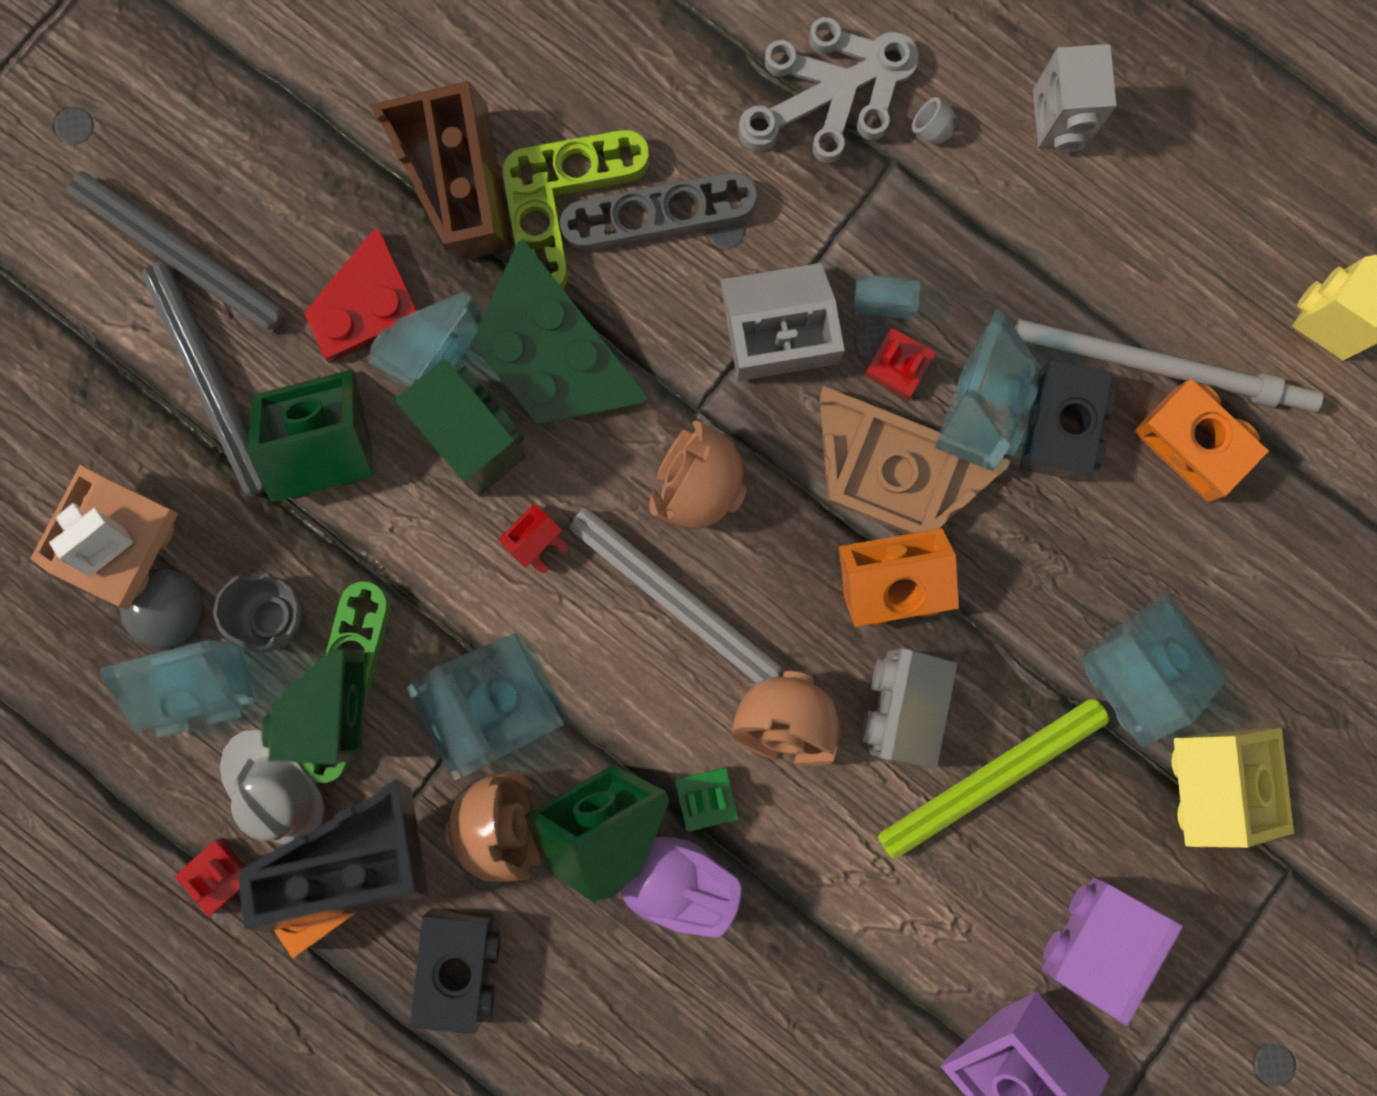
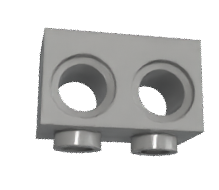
[1033,44,1117,153]

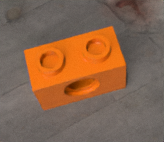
[1133,378,1269,502]
[839,528,959,627]

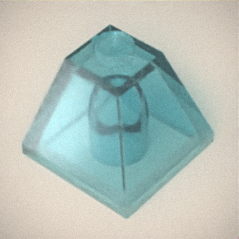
[368,292,483,391]

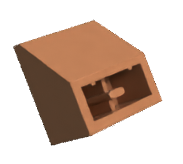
[30,465,179,610]

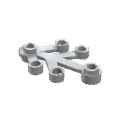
[738,17,919,163]

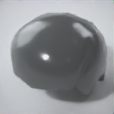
[119,569,204,651]
[213,573,304,653]

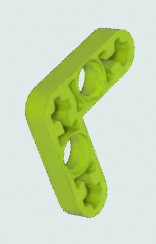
[503,130,649,289]

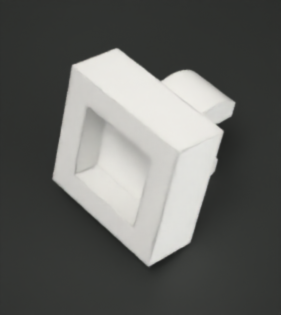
[49,503,134,577]

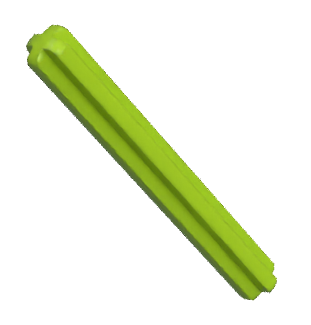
[878,699,1110,859]

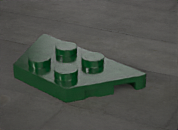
[472,239,648,425]

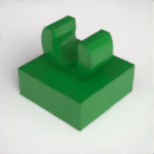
[675,767,738,832]

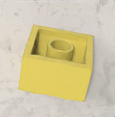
[1292,255,1377,361]
[1172,728,1294,847]

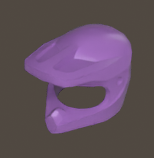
[621,836,742,938]

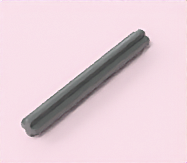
[67,171,285,333]
[142,262,266,496]

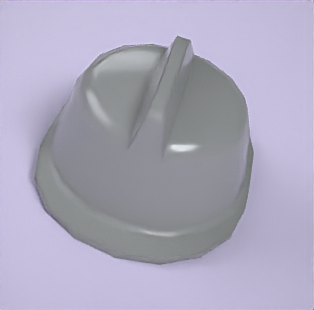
[220,729,325,845]

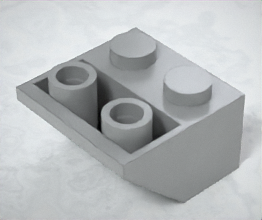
[720,263,845,381]
[861,648,958,769]

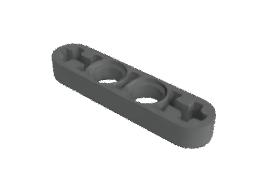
[560,172,756,252]

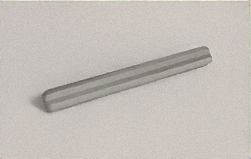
[569,508,782,683]

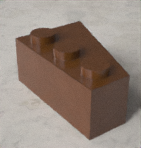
[370,81,512,260]

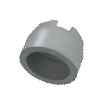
[912,97,957,144]

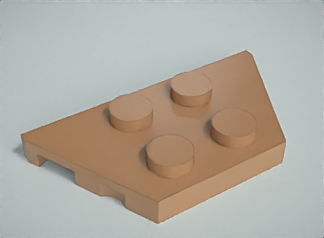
[819,386,1011,534]

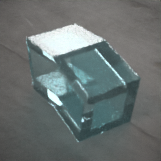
[854,275,920,319]

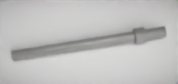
[1013,319,1323,413]

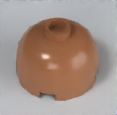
[649,420,747,529]
[731,671,841,766]
[445,771,541,882]

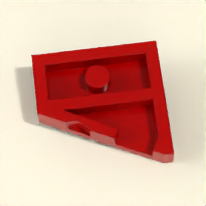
[304,228,422,363]

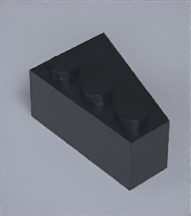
[237,779,429,932]

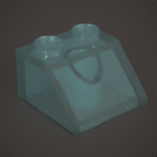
[934,310,1038,471]
[1078,594,1227,748]
[406,633,564,783]
[100,640,256,739]

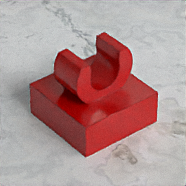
[864,327,936,400]
[498,503,568,573]
[174,838,246,917]

